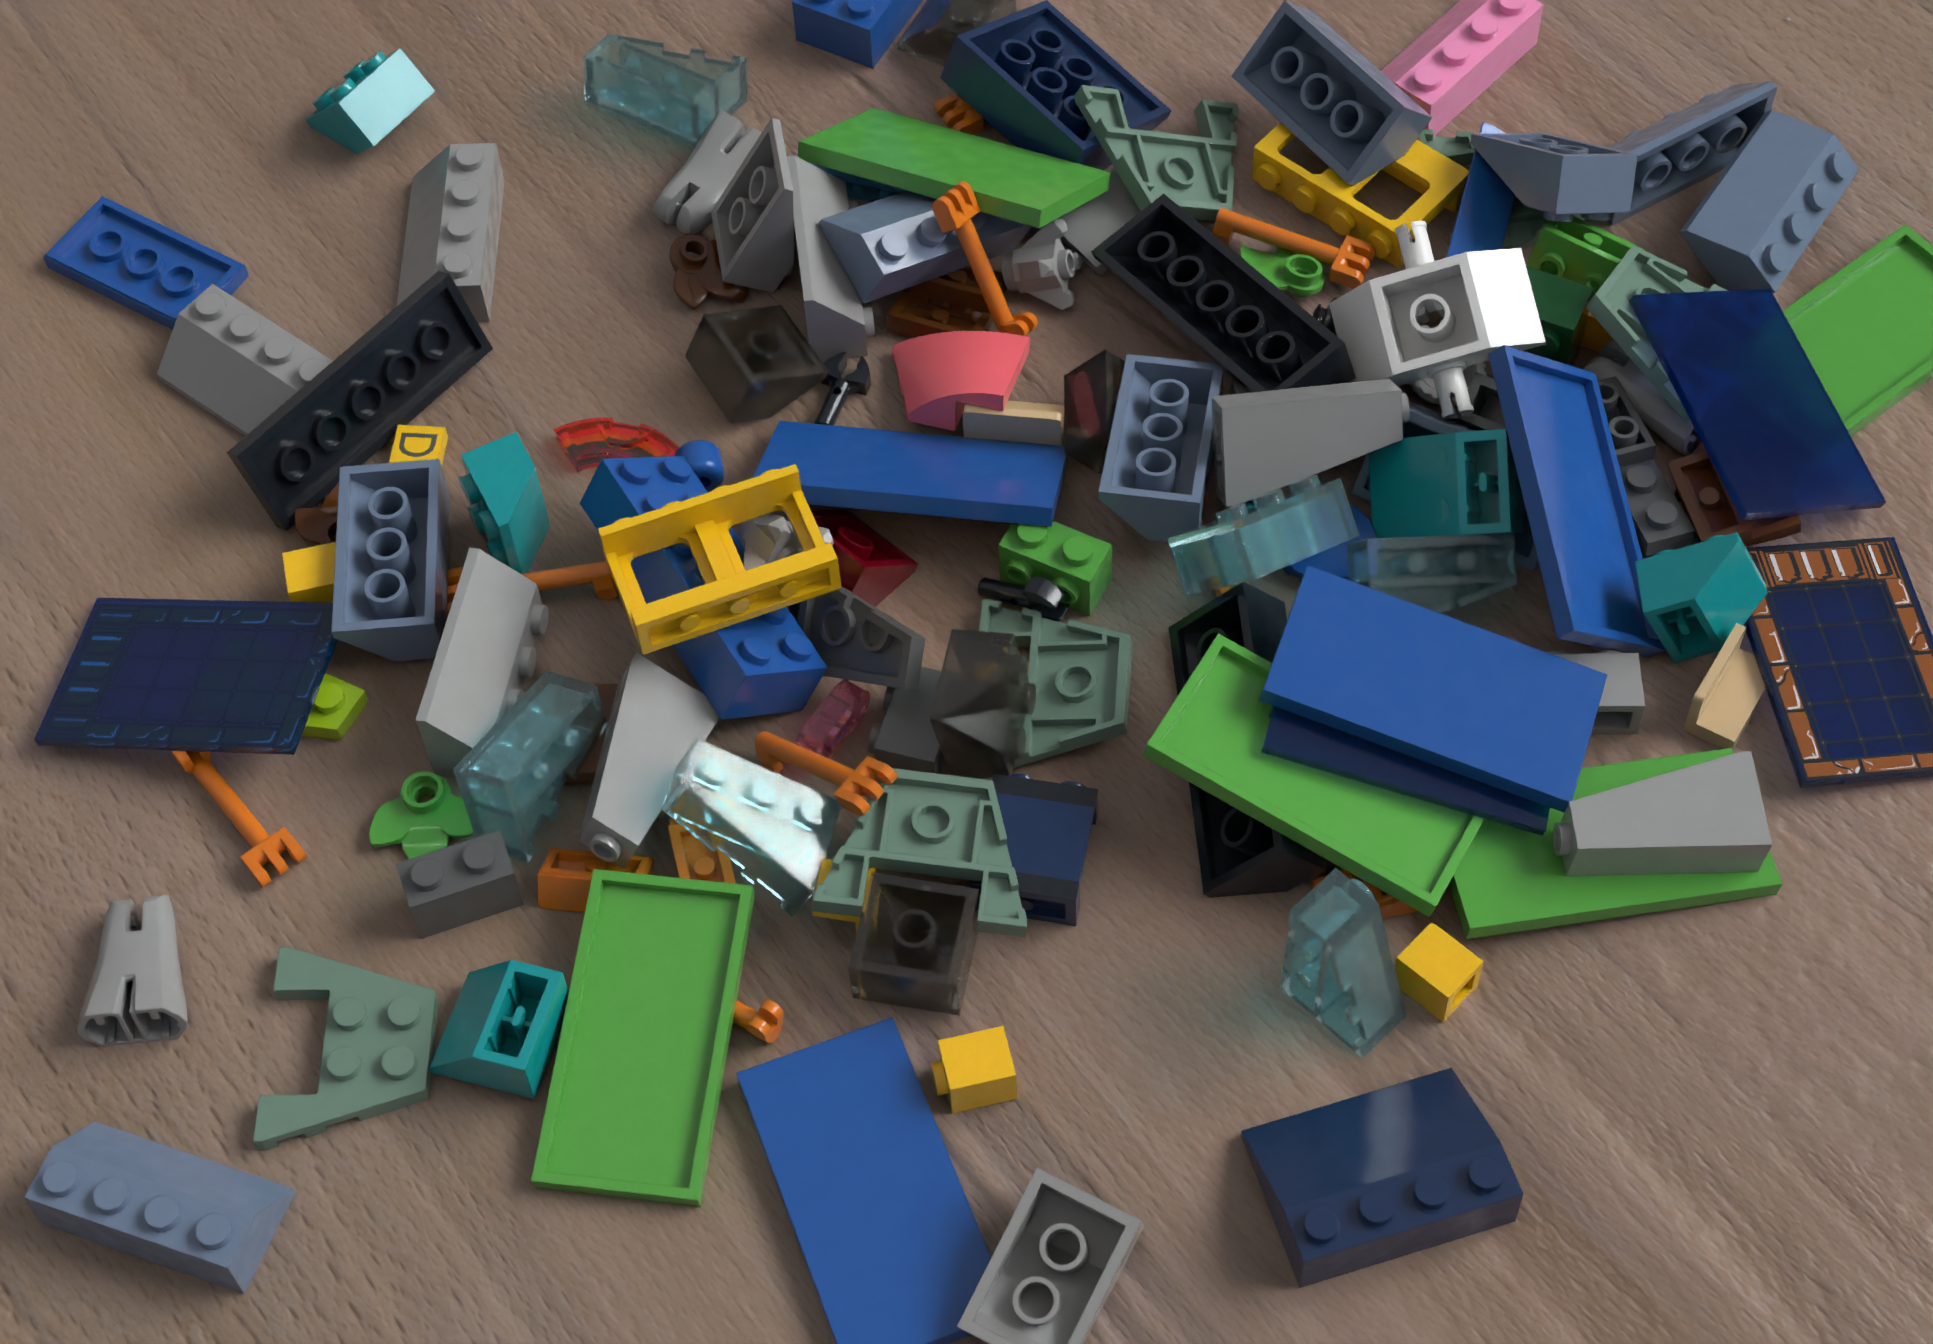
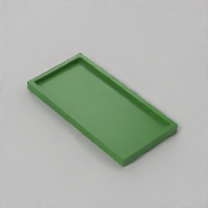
[798,108,1111,228]
[1703,225,1933,468]
[1142,633,1501,917]
[1449,748,1782,939]
[531,869,755,1207]

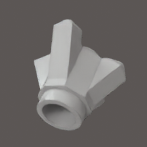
[1002,218,1083,310]
[739,513,834,570]

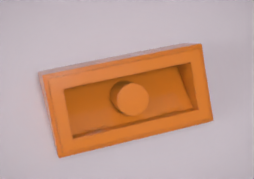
[537,848,654,913]

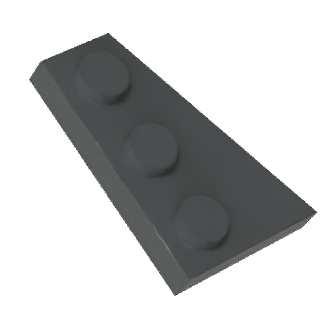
[797,586,925,691]

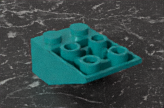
[1369,429,1523,542]

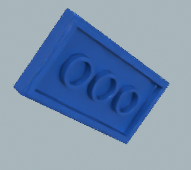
[43,196,249,330]

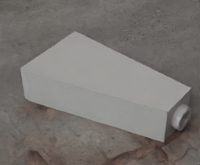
[1212,379,1410,507]
[579,653,720,869]
[1553,751,1773,876]

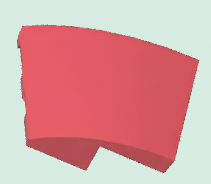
[892,331,1030,431]

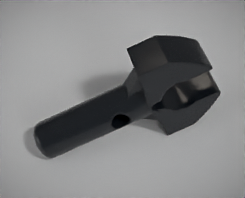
[814,352,871,426]
[978,576,1070,622]

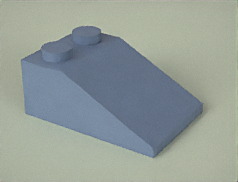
[1470,133,1638,222]

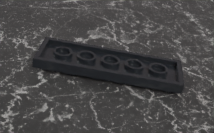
[227,271,493,531]

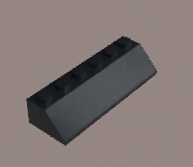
[1091,193,1356,393]
[1168,581,1327,898]

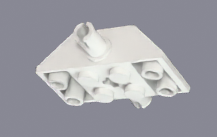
[1329,221,1546,420]

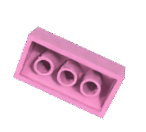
[1381,0,1544,136]

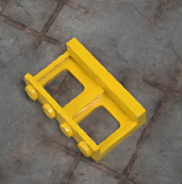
[1252,122,1470,268]
[598,464,841,655]

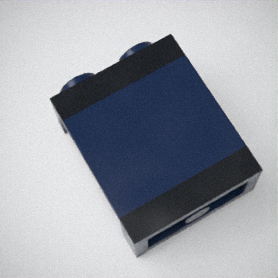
[969,773,1098,926]

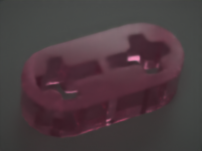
[795,679,870,759]

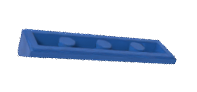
[1446,122,1516,258]

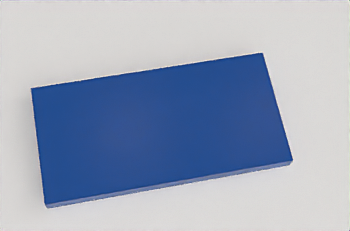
[1488,345,1666,658]
[752,421,1069,527]
[1259,565,1608,813]
[736,1017,991,1344]

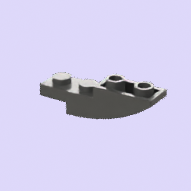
[1598,376,1695,556]

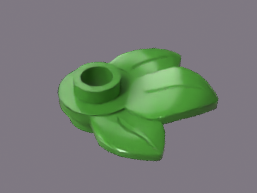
[1240,246,1325,297]
[369,771,475,860]

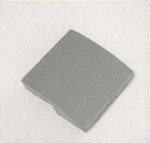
[1059,168,1141,277]

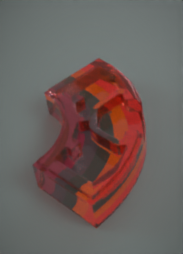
[554,417,679,472]

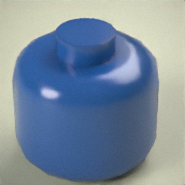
[674,440,725,492]

